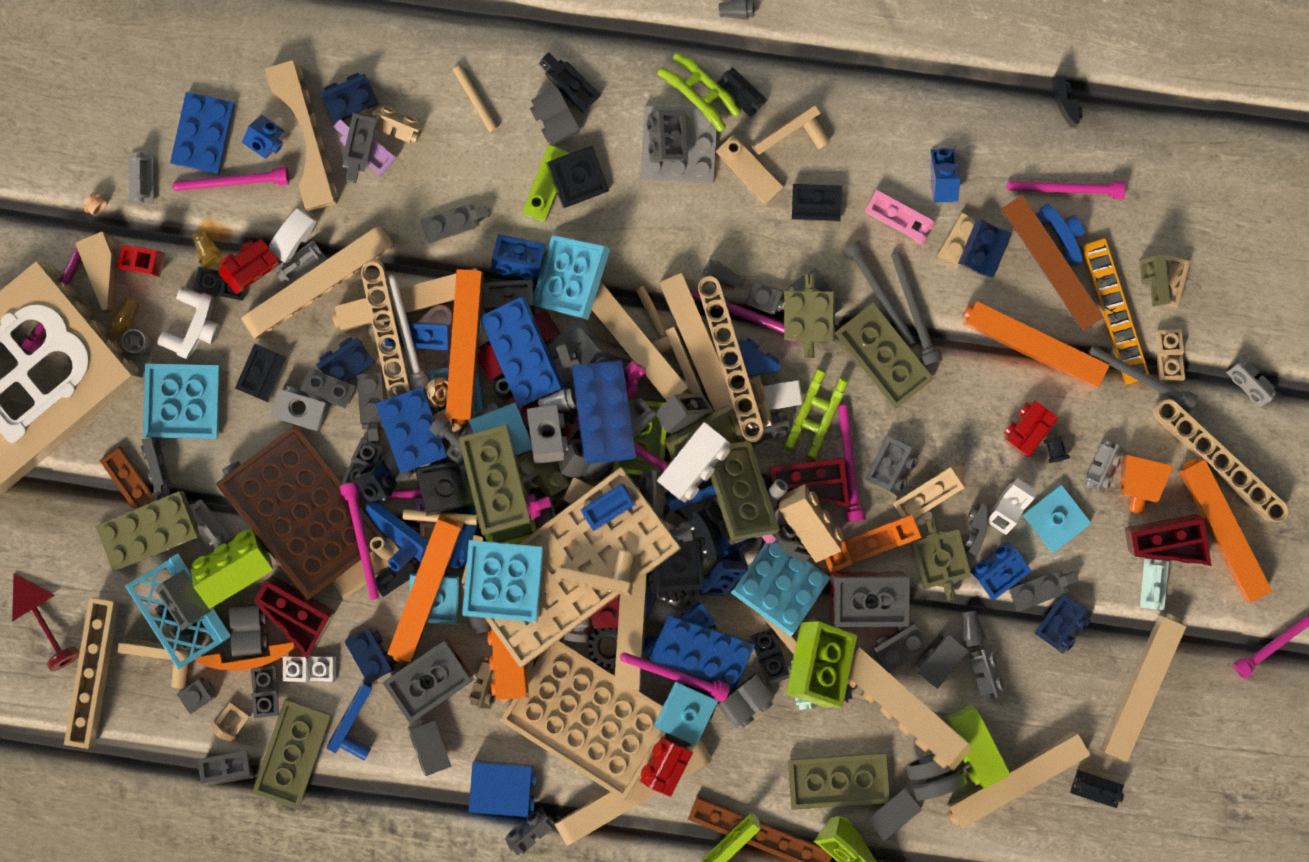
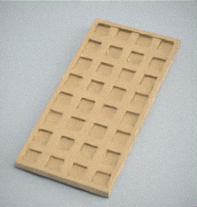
[463,467,681,668]

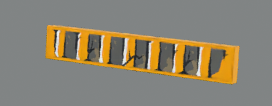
[1081,238,1150,385]

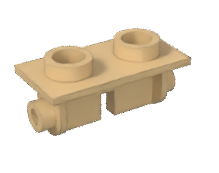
[372,106,424,143]

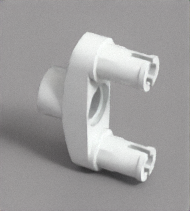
[158,286,220,359]

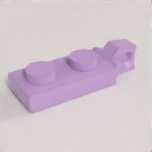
[334,120,397,177]

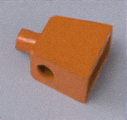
[1120,455,1173,515]

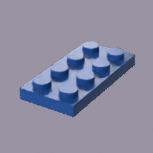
[479,296,564,408]
[572,361,635,464]
[649,614,755,689]

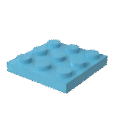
[533,235,610,320]
[143,364,220,439]
[462,540,544,622]
[731,540,830,636]

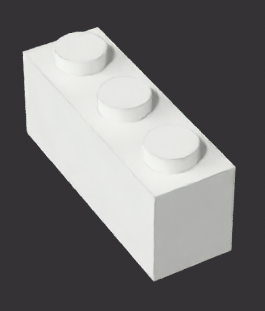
[657,422,732,502]

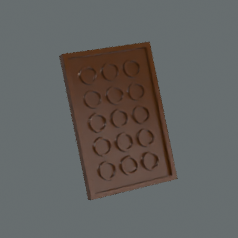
[216,425,386,601]

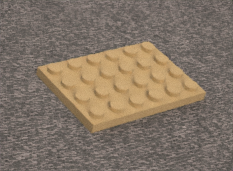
[500,640,667,800]

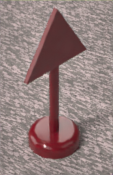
[12,573,80,672]

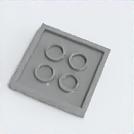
[640,105,718,184]

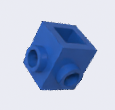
[242,114,285,159]

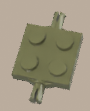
[784,274,835,358]
[911,517,972,601]

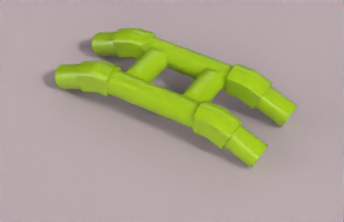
[657,52,741,132]
[784,368,849,461]

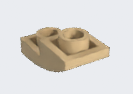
[1156,329,1185,382]

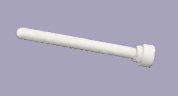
[386,275,429,390]

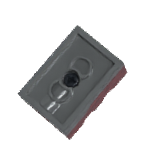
[829,571,910,627]
[382,638,475,724]

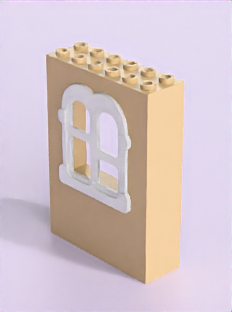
[0,261,142,496]

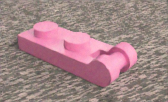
[864,190,936,245]

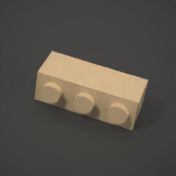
[779,484,844,563]

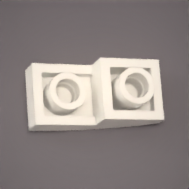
[269,208,317,263]
[763,380,803,410]
[283,656,336,682]

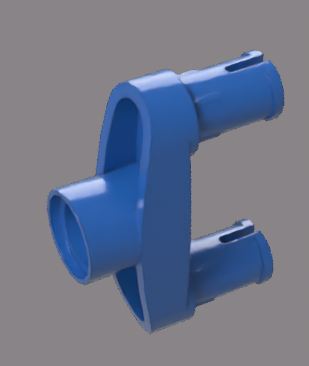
[1035,204,1086,267]

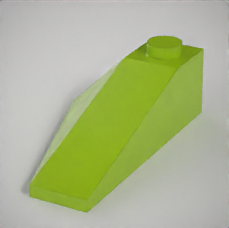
[814,816,877,862]

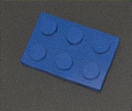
[170,92,235,175]
[375,387,447,473]

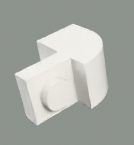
[987,478,1038,535]

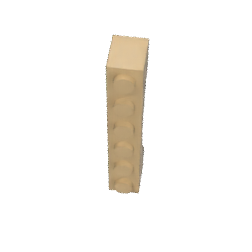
[265,60,339,212]

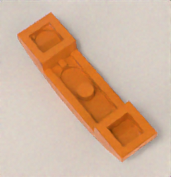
[825,514,922,572]
[196,642,297,671]

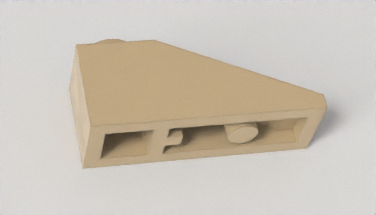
[75,232,117,313]

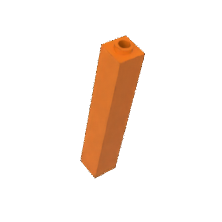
[445,269,484,425]
[962,301,1110,388]
[1178,457,1273,603]
[387,514,464,663]

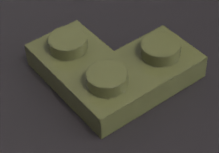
[1139,254,1172,307]
[517,450,570,497]

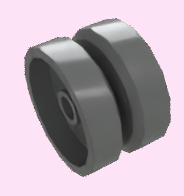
[905,753,968,800]

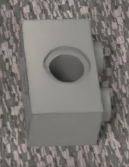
[270,386,328,432]
[527,405,568,464]

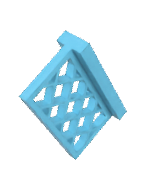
[125,553,231,669]

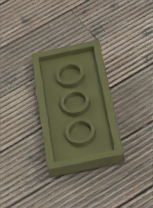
[835,303,934,409]
[459,424,532,535]
[711,441,780,541]
[95,491,201,572]
[252,699,332,809]
[788,753,890,810]

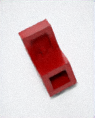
[116,244,166,278]

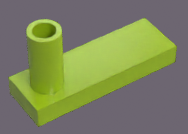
[522,144,570,222]
[701,812,760,862]

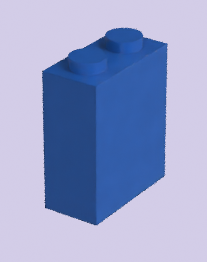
[469,760,537,817]

